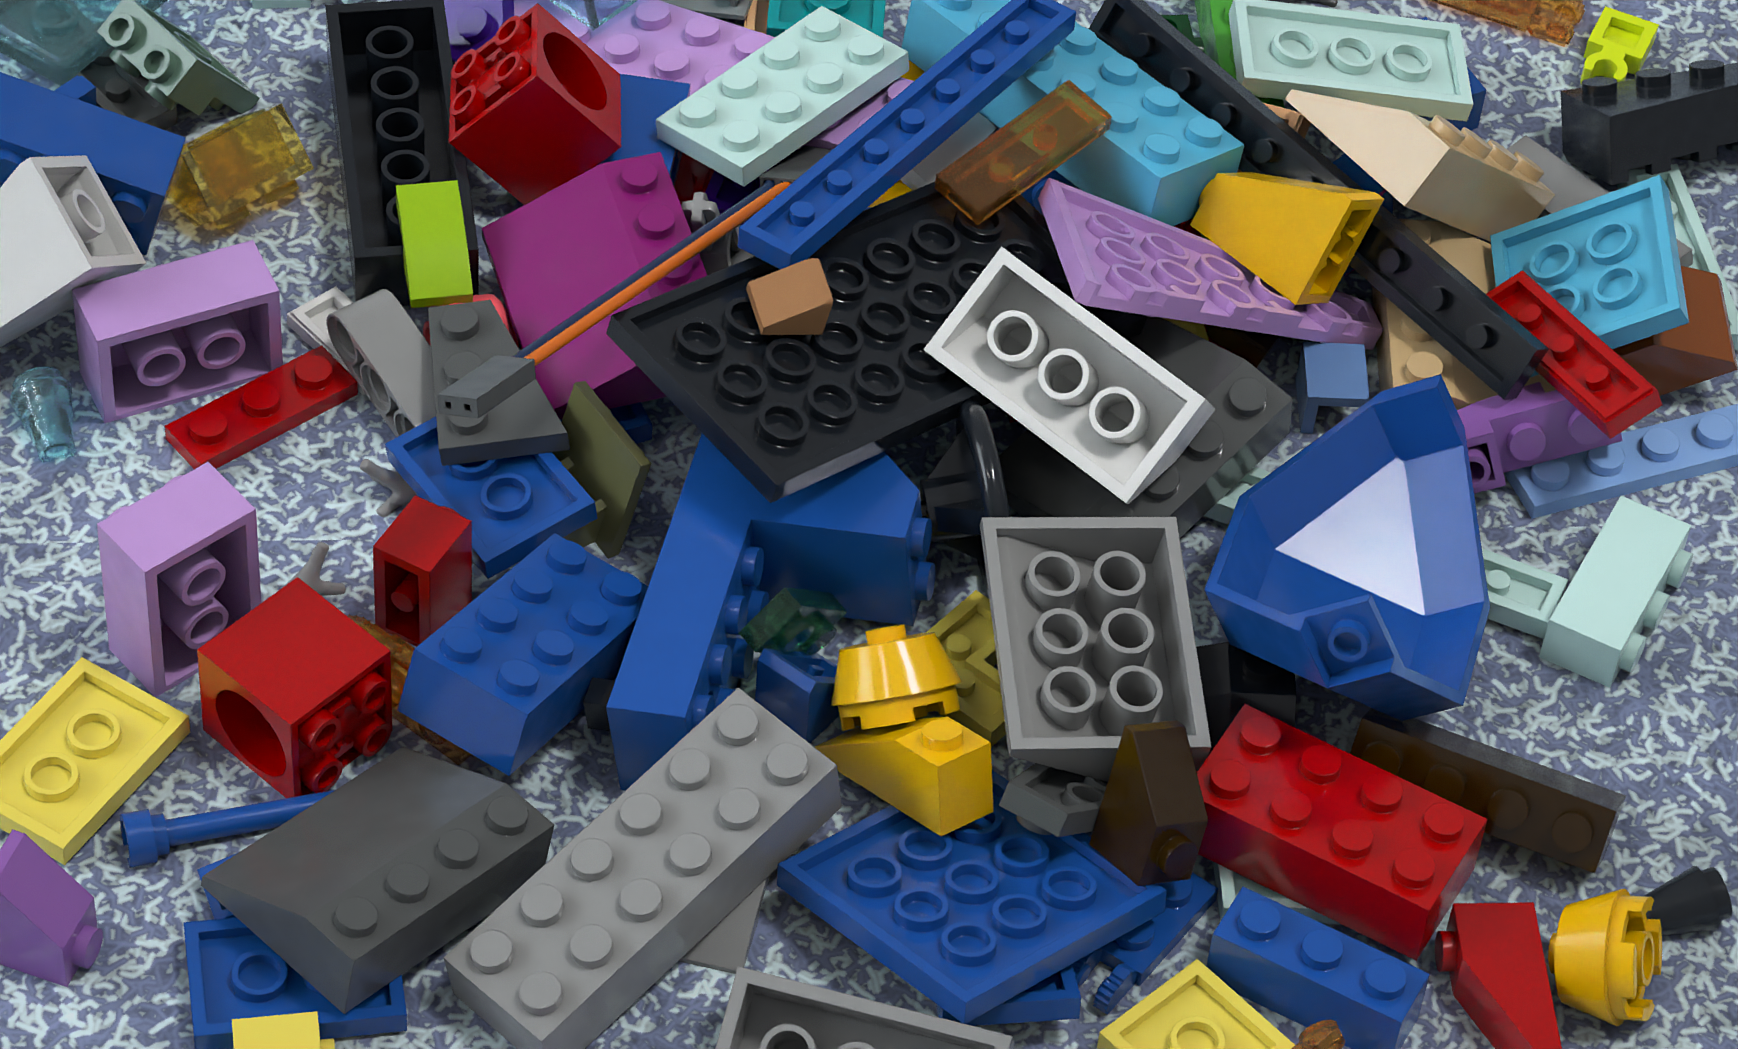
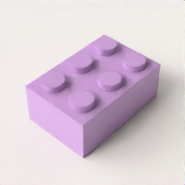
[72,240,283,424]
[97,462,261,697]

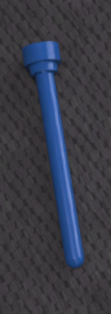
[120,790,335,868]

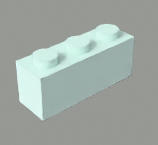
[1539,495,1693,688]

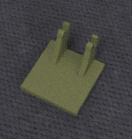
[552,381,651,559]

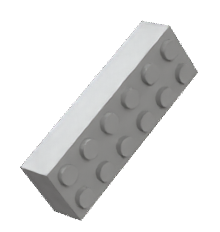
[443,687,842,1049]

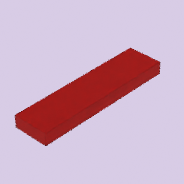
[1486,270,1663,439]

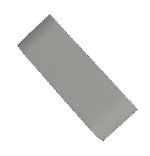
[326,289,436,437]

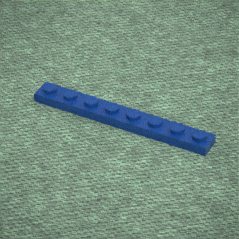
[738,0,1076,269]

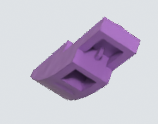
[1457,382,1623,494]

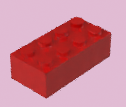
[1197,704,1488,961]

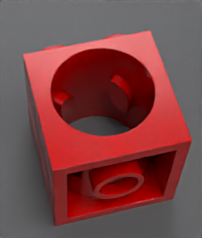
[449,3,621,205]
[197,577,393,798]

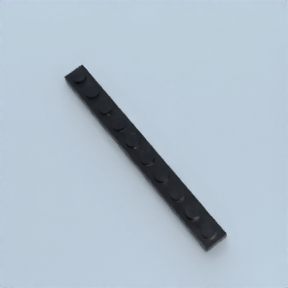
[1088,0,1549,400]

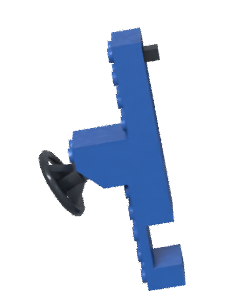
[583,207,1011,791]

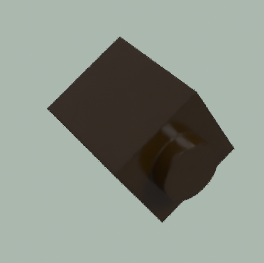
[1089,720,1208,886]

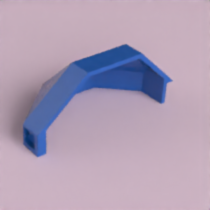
[1204,374,1490,721]

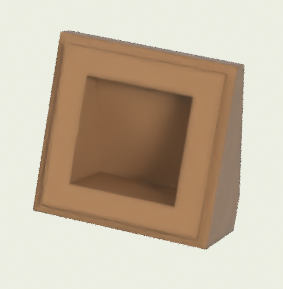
[746,258,833,335]

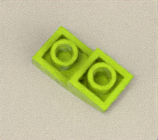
[396,180,473,308]

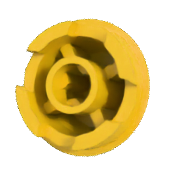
[831,624,962,731]
[1548,888,1662,1026]

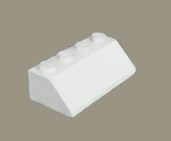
[923,246,1215,504]

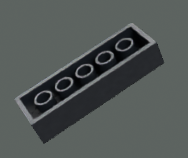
[325,0,479,306]

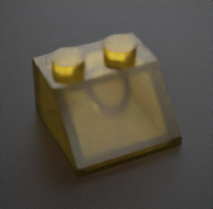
[167,103,314,230]

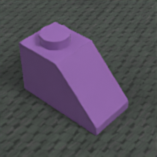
[0,829,103,987]

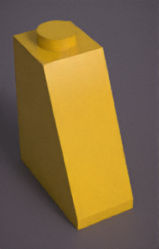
[1190,172,1384,305]

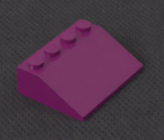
[482,152,707,419]

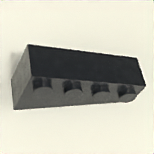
[1561,60,1738,185]

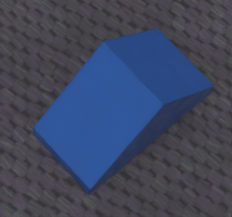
[755,648,839,743]

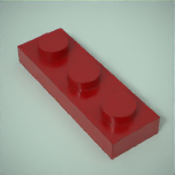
[165,345,358,469]

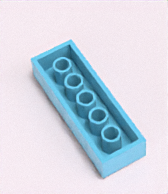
[901,0,1244,226]

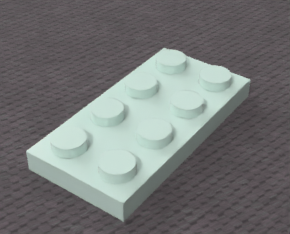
[1228,0,1474,122]
[656,6,909,187]

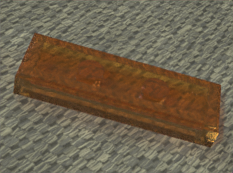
[935,80,1112,225]

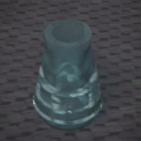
[10,367,76,463]

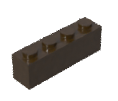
[1350,708,1626,873]

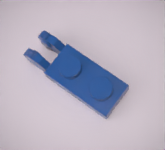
[1072,872,1218,1015]

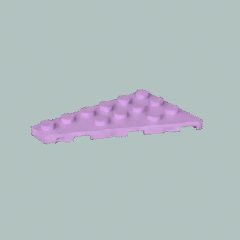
[1038,178,1383,350]

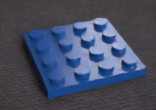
[777,770,1167,1024]

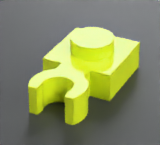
[1580,6,1659,83]

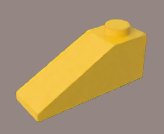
[815,716,994,836]

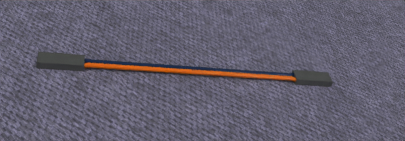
[437,146,832,419]

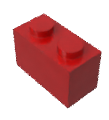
[373,495,472,647]

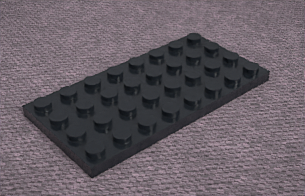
[606,161,1148,503]

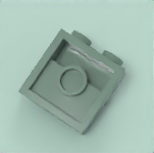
[97,0,260,116]

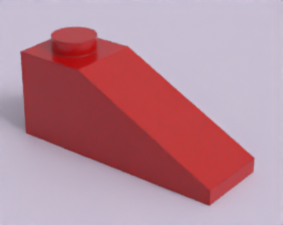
[1435,902,1562,1049]

